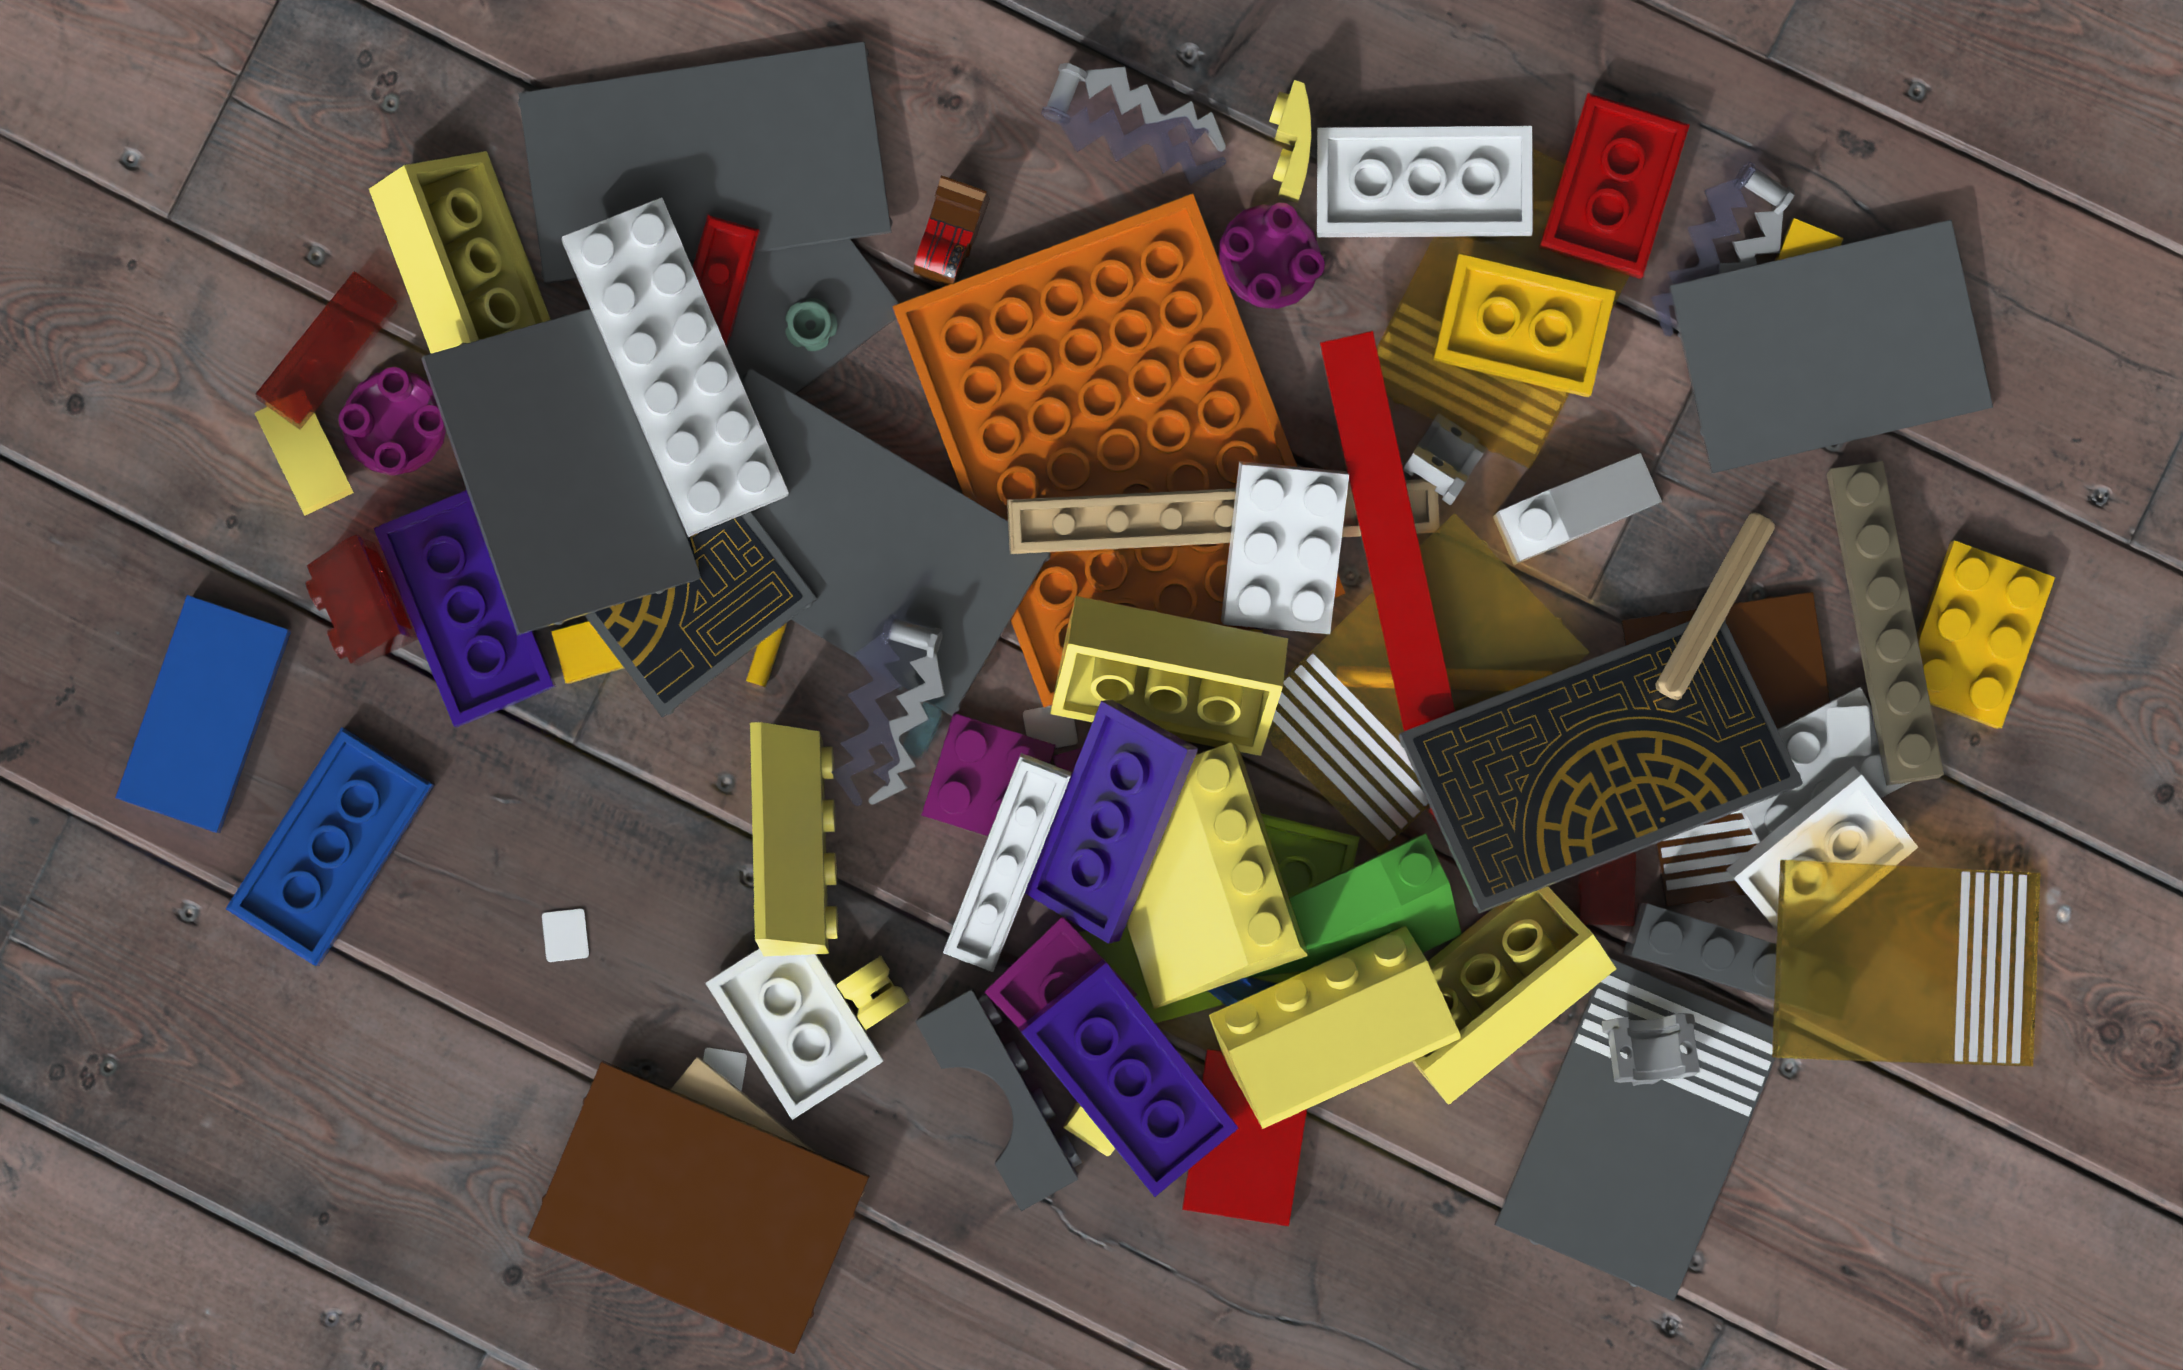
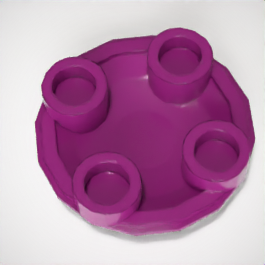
[1219,203,1325,309]
[338,367,446,476]

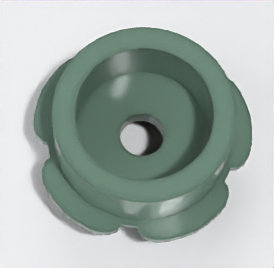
[785,298,837,351]

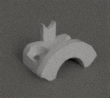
[1403,413,1487,505]
[1602,1013,1700,1086]

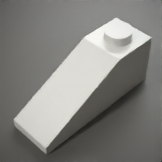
[1493,453,1662,565]

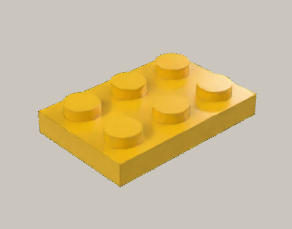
[1433,254,1616,398]
[1917,540,2055,729]

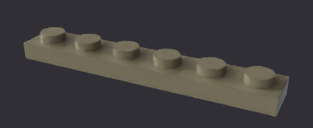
[1827,461,1944,786]

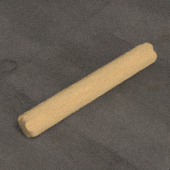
[1656,512,1775,700]

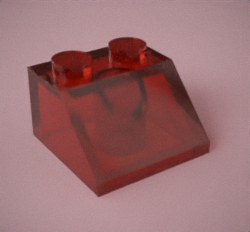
[305,534,418,666]

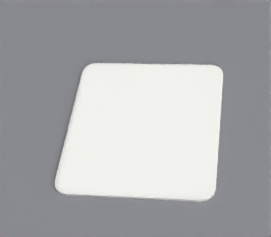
[1023,705,1078,748]
[1826,706,1871,757]
[542,909,589,962]
[703,1048,747,1091]

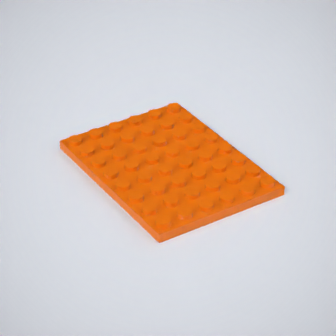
[892,194,1346,708]

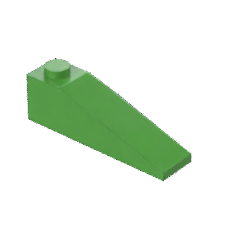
[1245,834,1461,978]

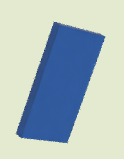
[115,595,291,833]
[225,727,435,966]

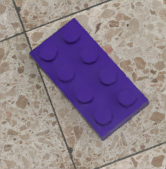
[373,490,556,727]
[1025,700,1198,944]
[1018,959,1238,1197]

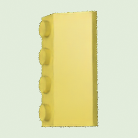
[369,151,551,353]
[1050,596,1288,756]
[750,722,838,956]
[1412,886,1616,1105]
[1209,926,1461,1129]

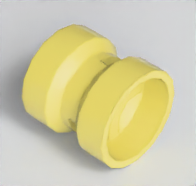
[836,956,910,1030]

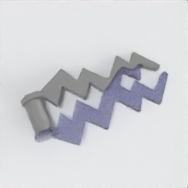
[1041,63,1226,185]
[1651,161,1795,338]
[832,614,945,806]

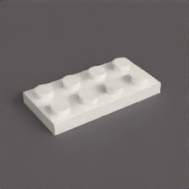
[1317,126,1533,237]

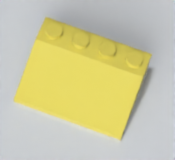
[1127,742,1309,1009]

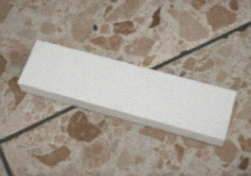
[943,753,1071,972]

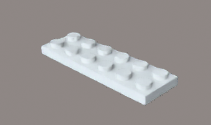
[562,197,789,537]

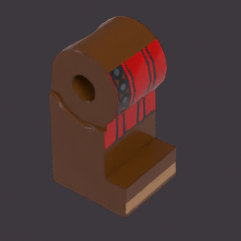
[913,175,990,285]

